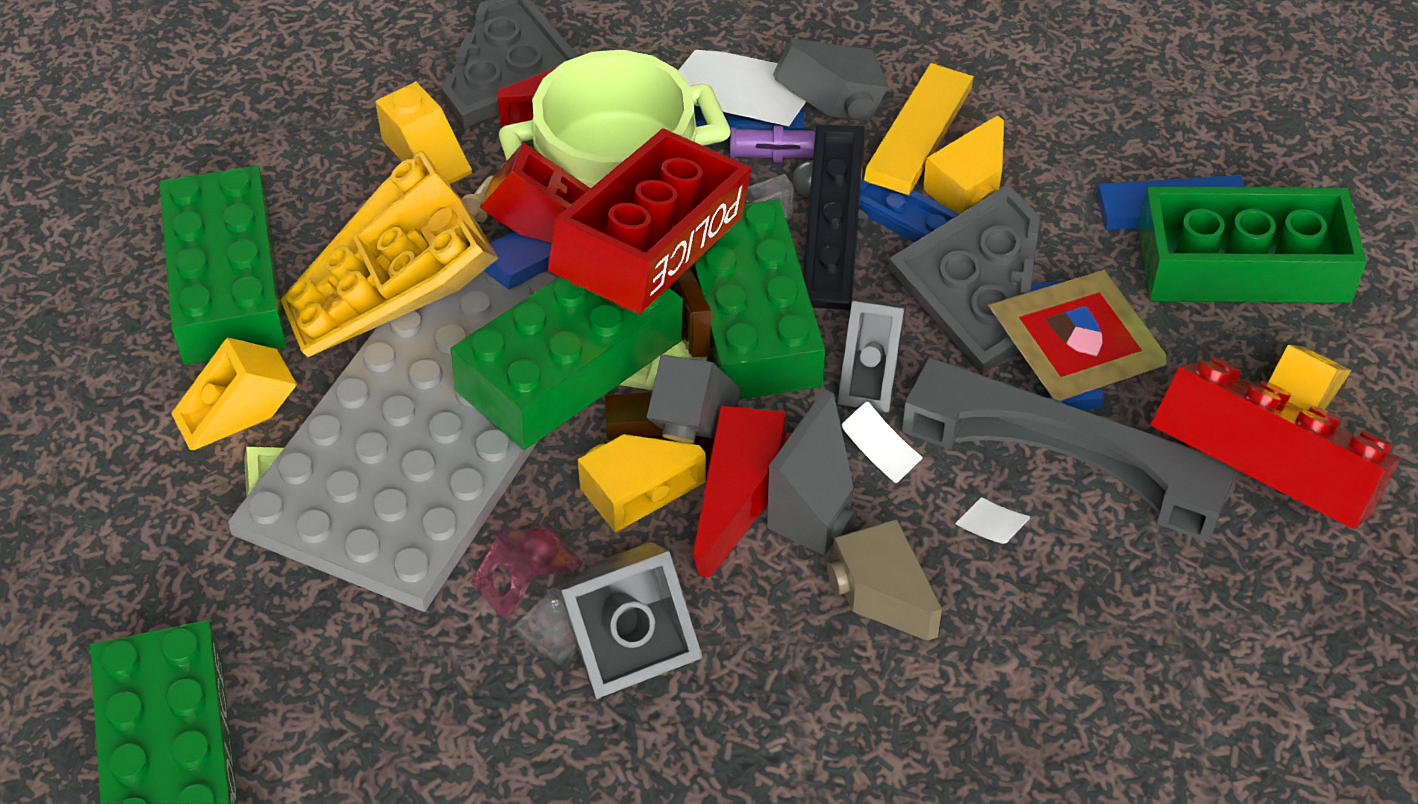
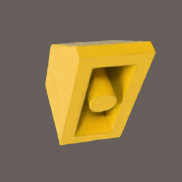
[375,82,472,184]
[923,116,1004,214]
[171,337,297,450]
[1268,345,1352,411]
[578,434,706,533]

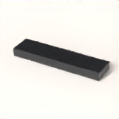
[803,125,865,310]

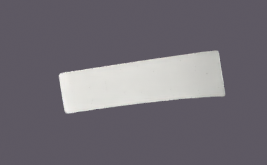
[842,402,1030,544]

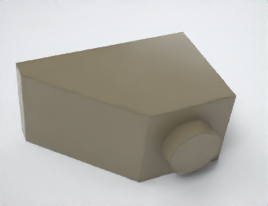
[827,519,942,641]

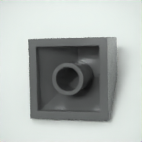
[767,389,857,556]
[559,542,703,699]

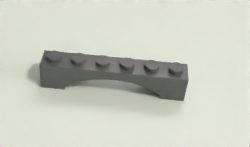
[902,357,1236,543]

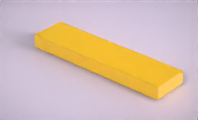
[864,63,974,195]

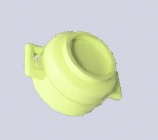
[499,50,731,188]

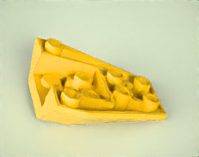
[281,151,498,357]

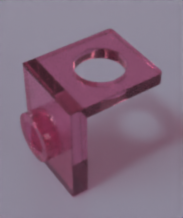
[471,528,583,618]

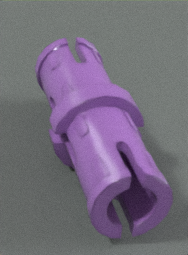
[730,125,815,163]

